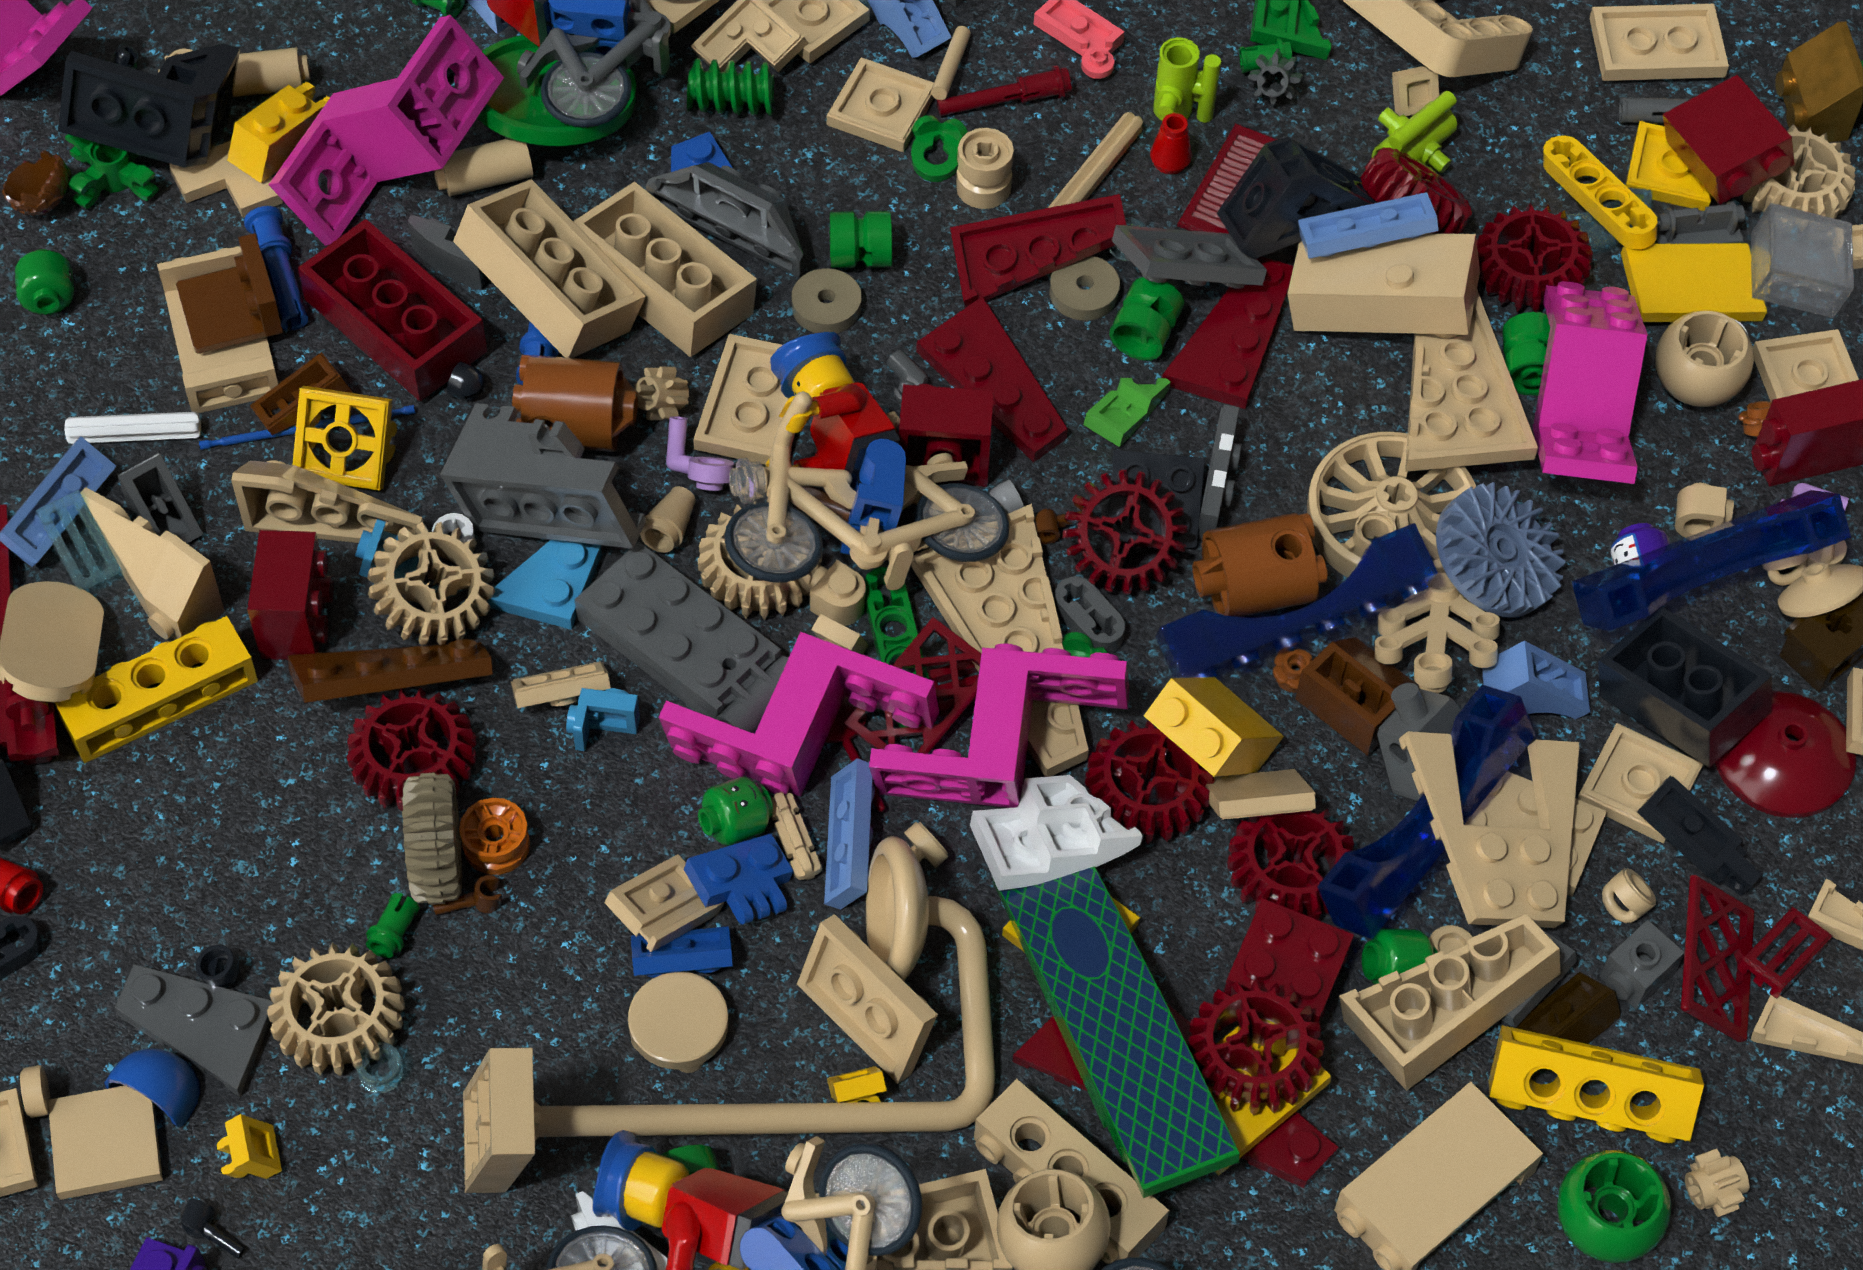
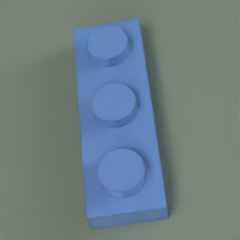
[1298,192,1438,259]
[0,437,116,567]
[824,758,875,910]

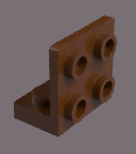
[176,233,283,354]

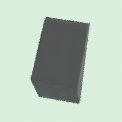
[118,454,203,543]

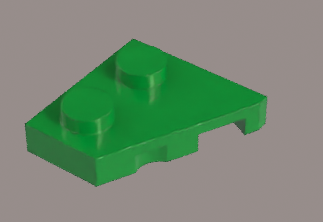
[1250,0,1331,60]

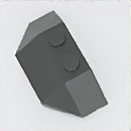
[645,162,804,278]

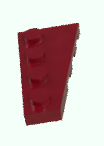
[950,194,1127,308]
[1162,257,1294,409]
[916,297,1068,462]

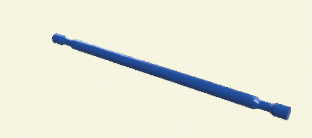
[199,405,415,450]

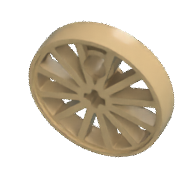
[1307,432,1477,591]

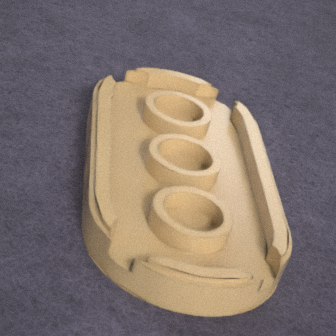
[0,581,104,702]

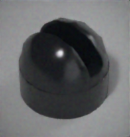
[447,361,484,401]
[196,945,240,988]

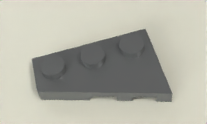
[115,964,274,1097]

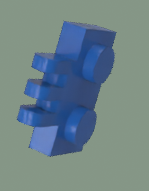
[684,833,793,925]

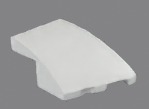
[970,775,1142,891]

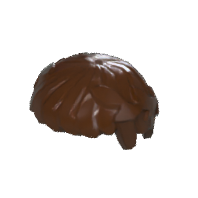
[2,150,72,216]

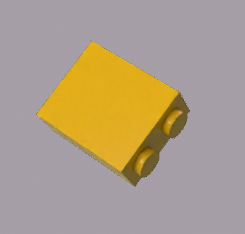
[1144,677,1284,777]

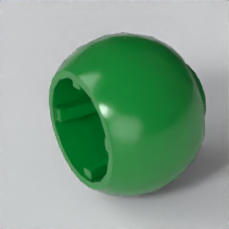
[1557,1150,1671,1263]

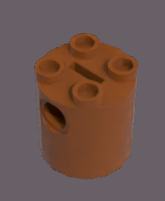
[512,354,638,452]
[1192,513,1327,621]

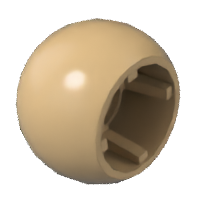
[1655,311,1754,407]
[996,1169,1111,1270]

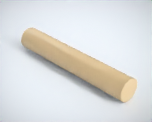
[931,26,971,100]

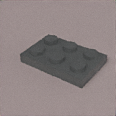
[1112,225,1267,289]

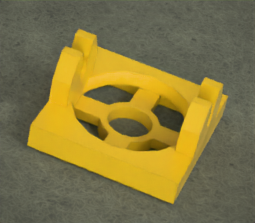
[292,386,397,491]

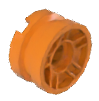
[459,798,530,875]

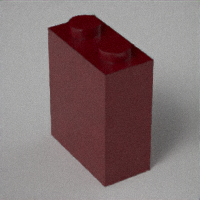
[1663,75,1795,205]
[1751,379,1863,487]

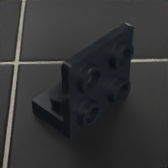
[1108,450,1205,548]

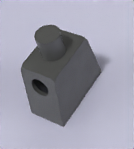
[1377,683,1483,804]

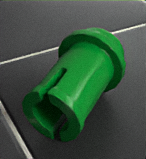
[1239,38,1292,74]
[366,893,420,958]

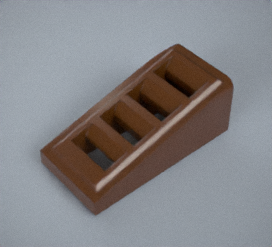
[250,352,353,435]

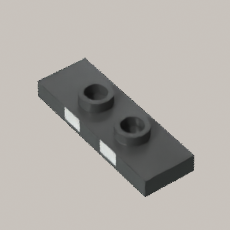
[1198,404,1242,540]

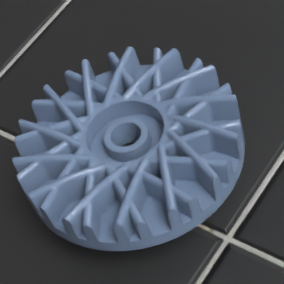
[1436,482,1565,617]

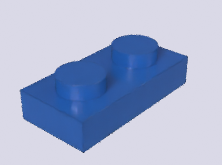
[631,926,733,978]

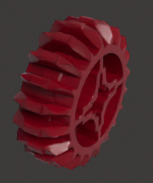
[1360,148,1472,234]
[1477,203,1593,312]
[1062,470,1187,595]
[347,688,477,811]
[1085,720,1214,844]
[1227,808,1359,920]
[1187,979,1324,1116]

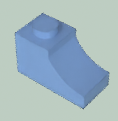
[868,0,952,58]
[1482,641,1590,719]

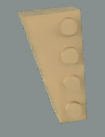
[1339,914,1561,1091]
[836,1169,1012,1270]

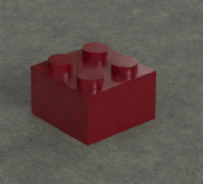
[899,384,994,487]
[247,530,334,660]
[1224,898,1354,1024]

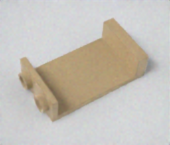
[157,246,278,413]
[1334,1082,1543,1270]

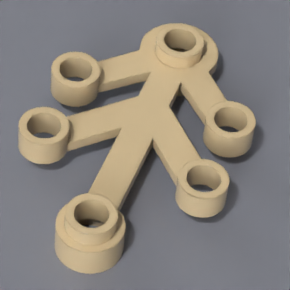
[1375,572,1500,693]

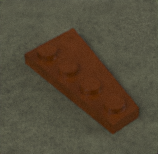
[287,639,493,703]

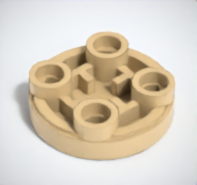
[628,972,728,1073]

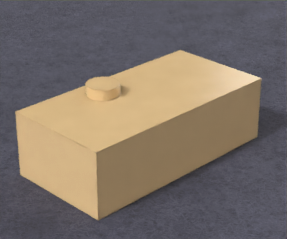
[453,179,646,358]
[573,181,757,357]
[1287,233,1480,335]

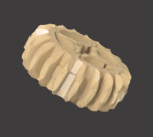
[1743,124,1856,231]
[698,501,822,620]
[368,522,495,646]
[267,942,405,1076]

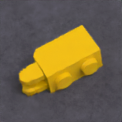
[227,82,330,183]

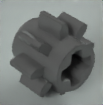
[1248,49,1303,105]

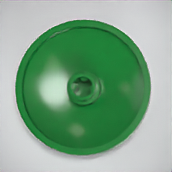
[477,35,636,146]

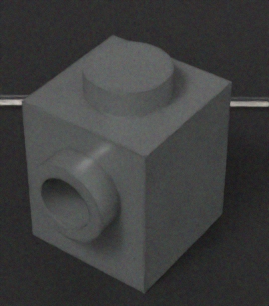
[1600,920,1684,1010]

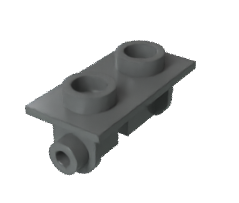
[1656,201,1745,244]

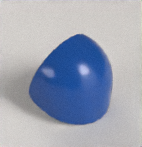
[104,1048,200,1127]

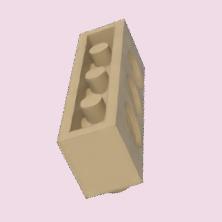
[974,1079,1169,1270]

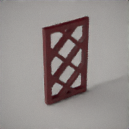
[844,617,981,754]
[1681,875,1754,1042]

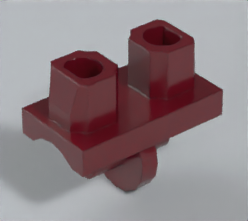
[2,680,59,765]

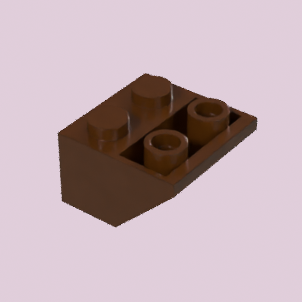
[1295,637,1420,756]

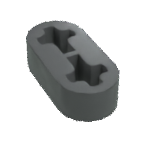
[1054,576,1125,654]

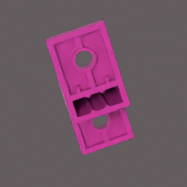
[0,0,93,96]
[269,15,504,246]
[1533,282,1648,484]
[658,632,939,797]
[869,643,1130,808]

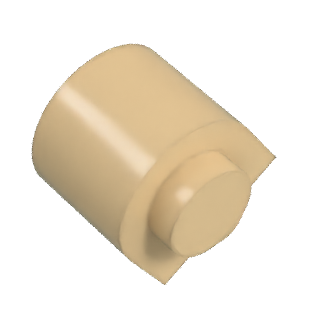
[1675,483,1734,543]
[810,560,865,626]

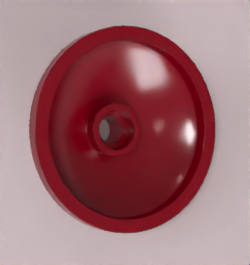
[1715,691,1856,818]

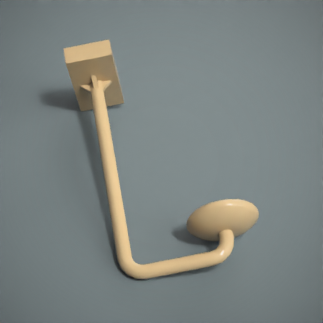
[463,836,995,1193]

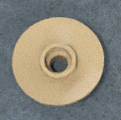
[1778,562,1863,617]

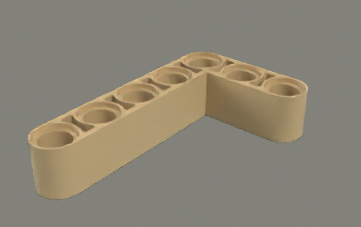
[1342,0,1533,77]

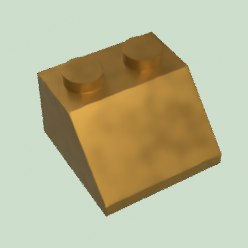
[1775,21,1863,142]

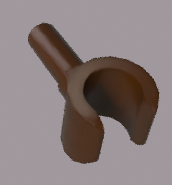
[1035,509,1093,545]
[433,875,502,915]

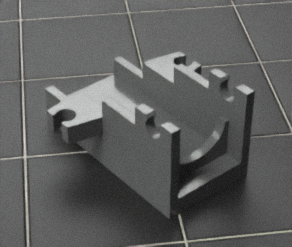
[440,403,647,549]

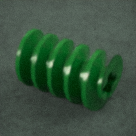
[687,58,775,116]

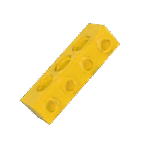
[54,616,258,764]
[1488,1025,1704,1143]

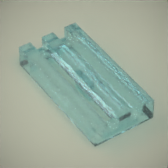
[36,490,122,591]

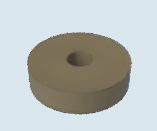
[1049,255,1120,321]
[792,268,861,333]

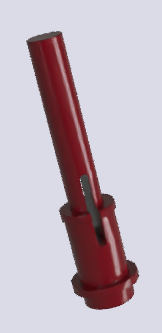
[937,65,1072,116]

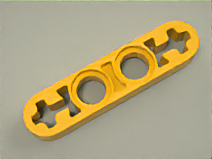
[1543,135,1658,250]

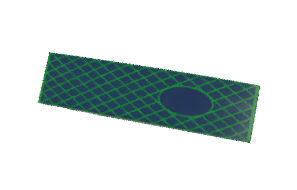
[992,866,1240,1198]

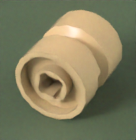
[956,128,1014,209]

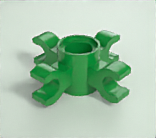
[65,134,159,209]

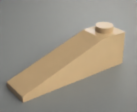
[231,460,423,543]
[79,487,225,640]

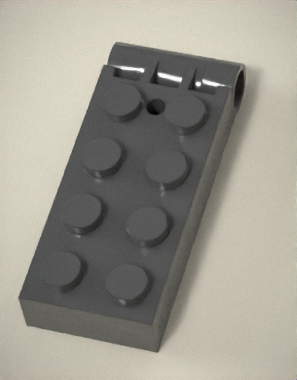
[574,542,788,733]

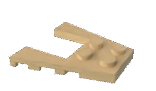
[1399,731,1579,928]
[1750,879,1863,1065]

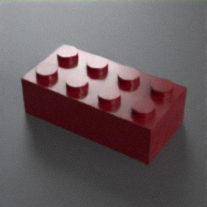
[298,219,487,402]

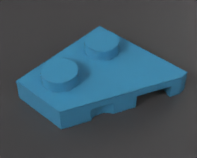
[487,540,602,630]

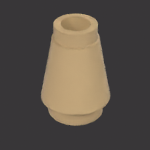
[640,486,696,553]

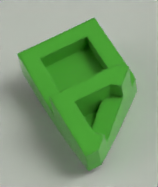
[1083,378,1171,447]

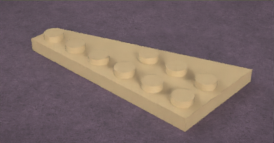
[1405,290,1538,472]
[911,503,1089,777]

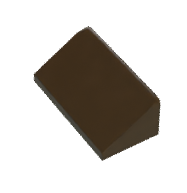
[1516,972,1621,1072]

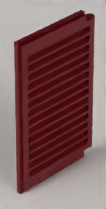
[1177,123,1277,234]

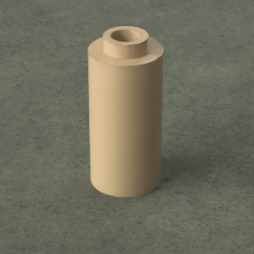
[233,47,311,97]
[433,138,533,197]

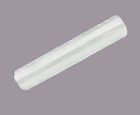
[64,412,201,444]

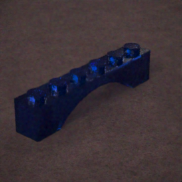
[1572,490,1851,631]
[1155,523,1438,678]
[1317,684,1536,939]

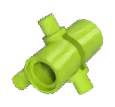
[1153,37,1221,123]
[1372,91,1457,173]

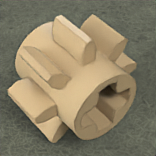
[634,366,689,420]
[1685,1148,1750,1217]

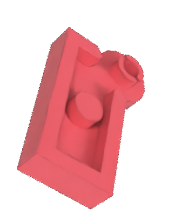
[1033,0,1125,79]

